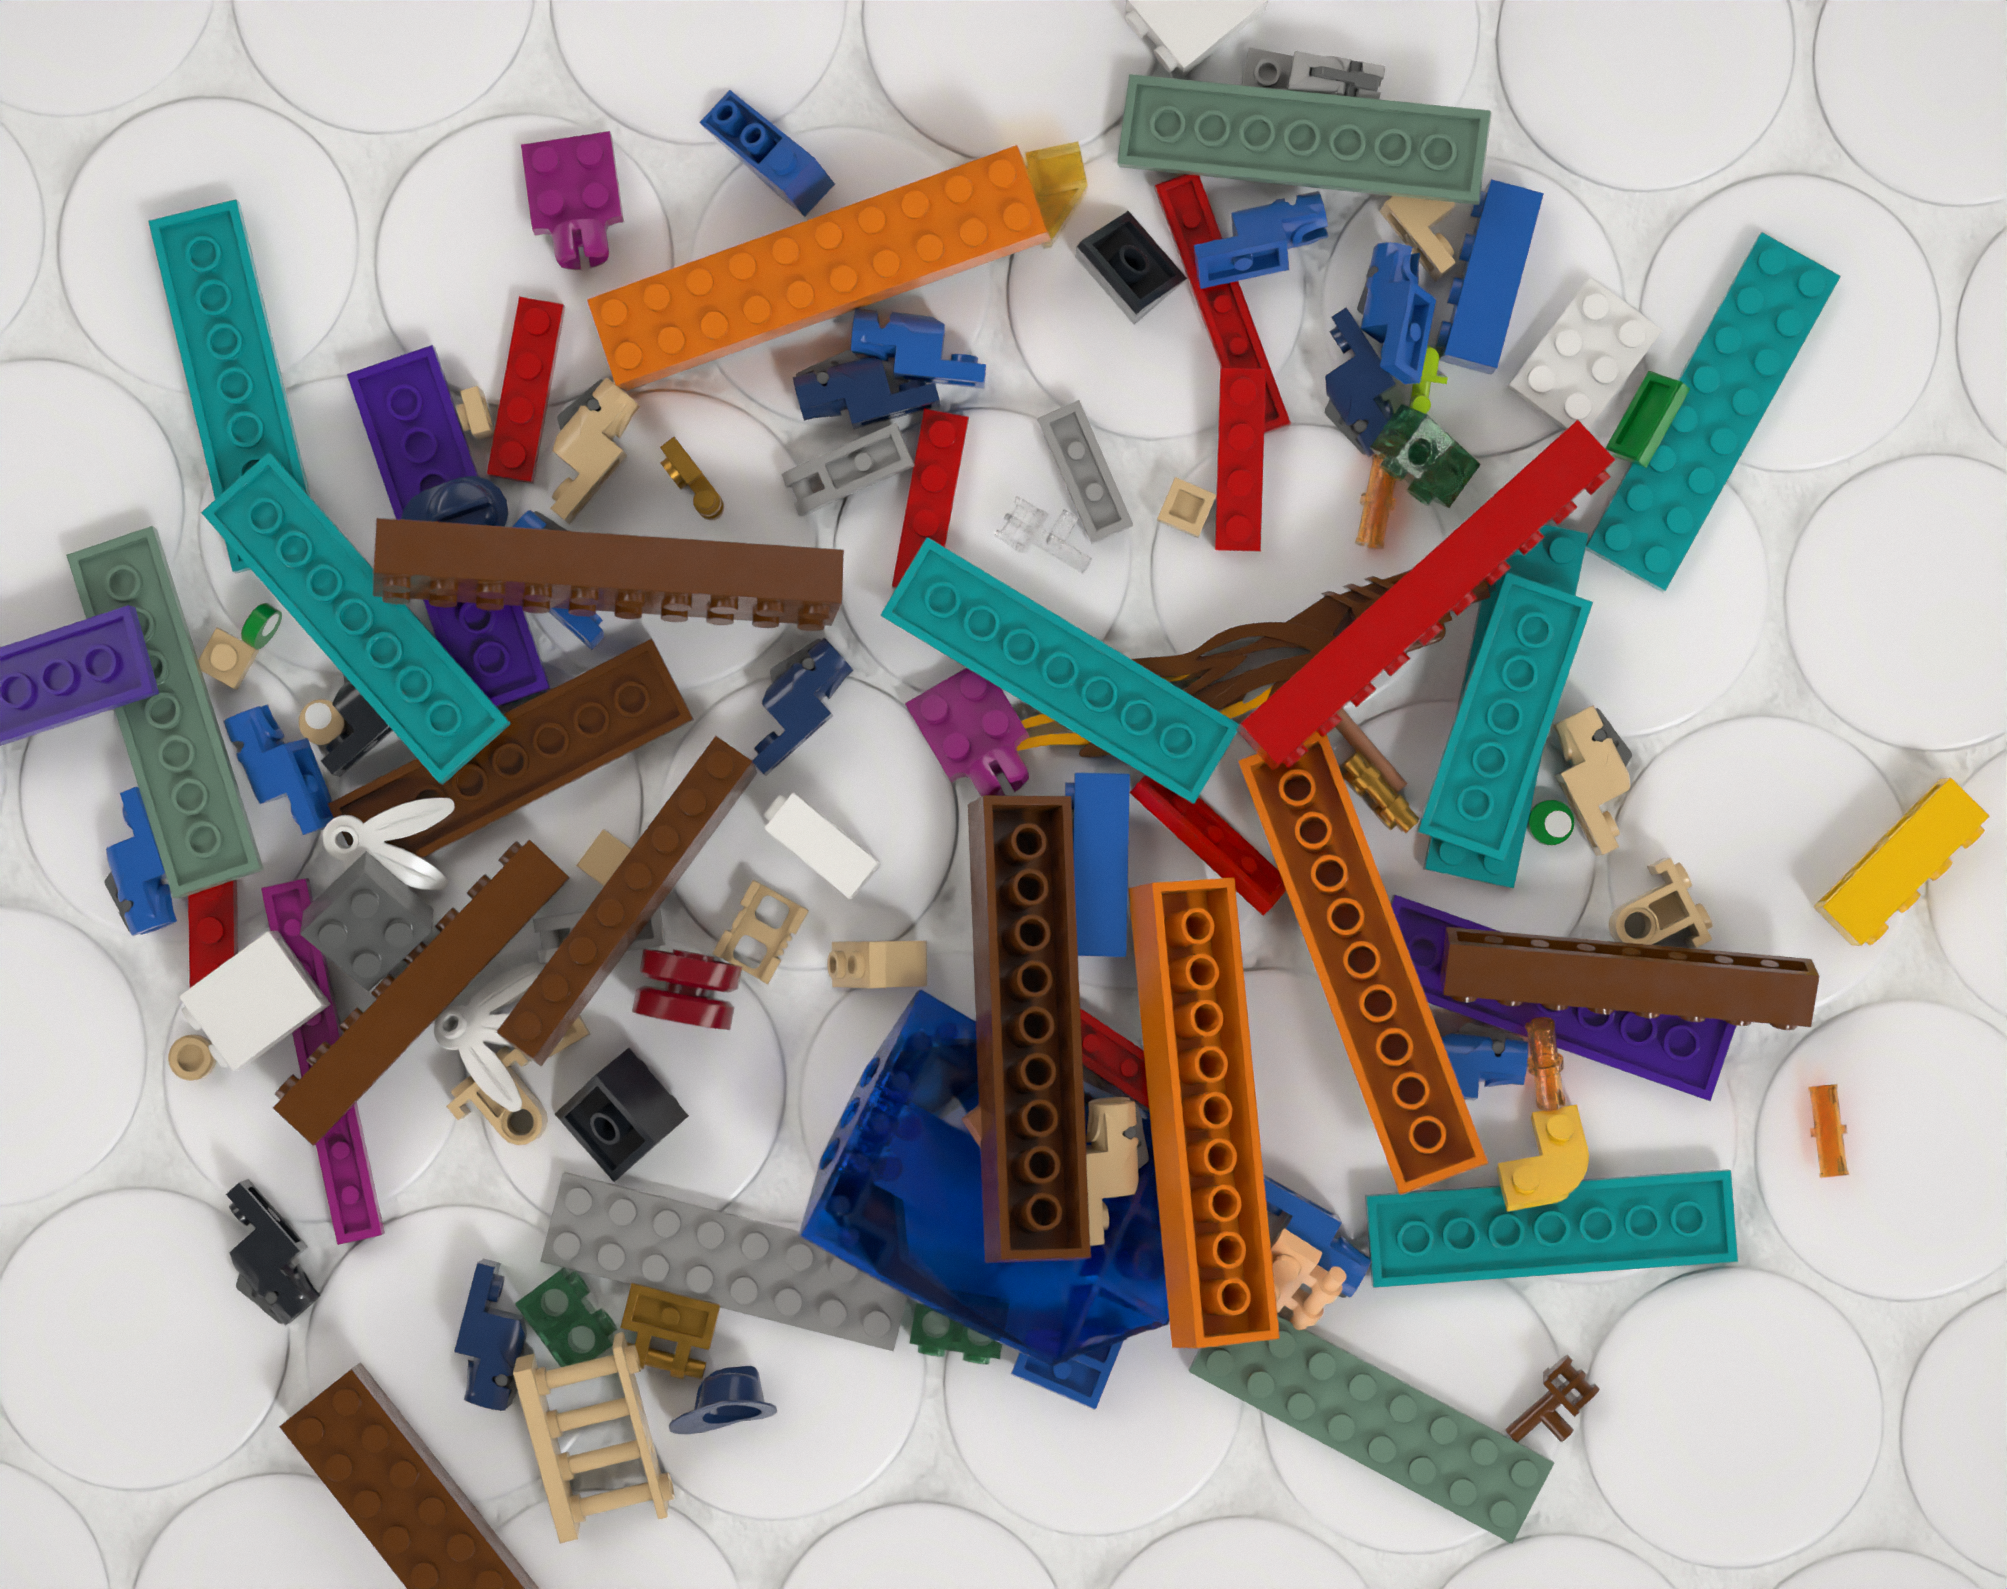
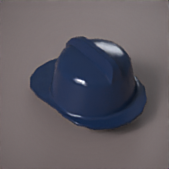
[401,476,509,527]
[668,1365,777,1435]

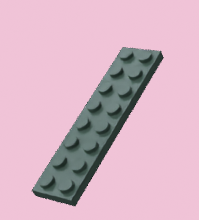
[1117,74,1492,205]
[66,526,264,899]
[1188,1314,1554,1544]

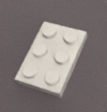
[1507,276,1663,430]

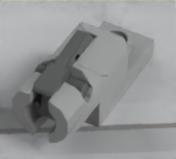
[1242,48,1385,99]

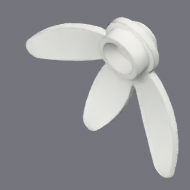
[323,798,455,890]
[434,962,564,1112]

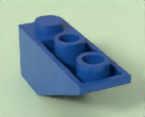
[699,90,835,217]

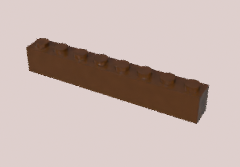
[496,736,757,1067]
[273,839,570,1146]
[1440,927,1820,1030]

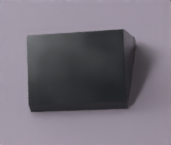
[1075,211,1187,325]

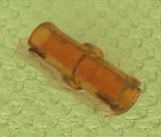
[1355,454,1401,549]
[1525,1017,1566,1111]
[1808,1084,1849,1178]

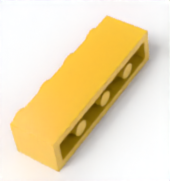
[1813,777,1990,946]

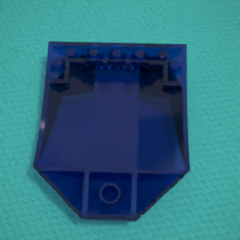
[798,989,1170,1366]

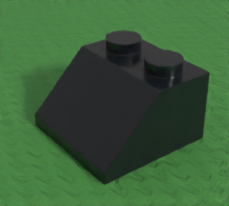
[555,1048,689,1182]

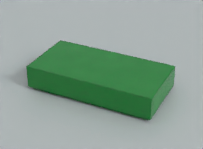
[1605,371,1690,468]

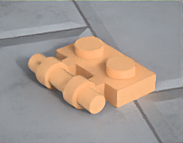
[1271,1229,1347,1330]

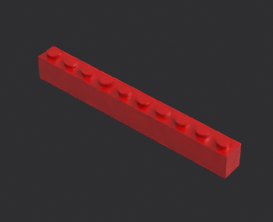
[1236,420,1615,771]

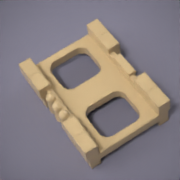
[712,880,809,984]

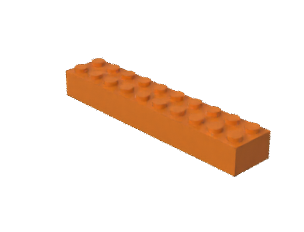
[587,145,1051,391]
[1238,732,1488,1196]
[1128,878,1280,1348]

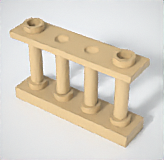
[513,1332,675,1543]

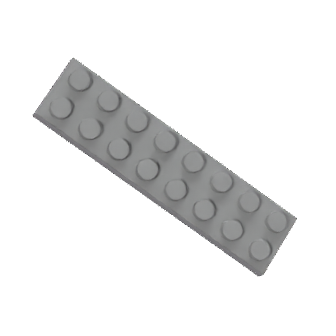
[540,1172,916,1351]

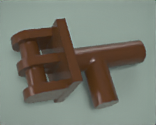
[1505,1355,1600,1443]

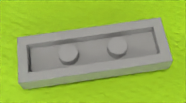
[1038,400,1133,544]

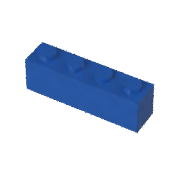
[1435,179,1544,375]
[1065,773,1130,957]

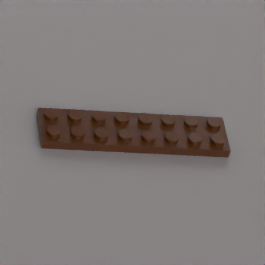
[327,638,694,859]

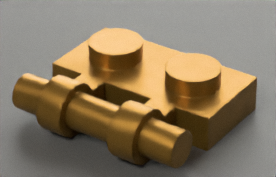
[660,437,725,521]
[1341,751,1420,833]
[620,1283,720,1380]

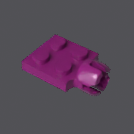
[521,131,624,270]
[905,668,1029,796]

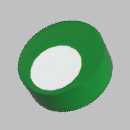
[241,603,282,650]
[1527,800,1574,845]

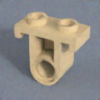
[1609,858,1713,948]
[827,941,927,988]
[446,1046,548,1145]

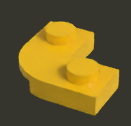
[1496,1104,1589,1212]

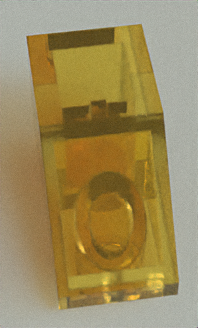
[1024,141,1088,249]

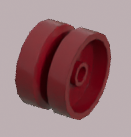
[632,948,742,1030]

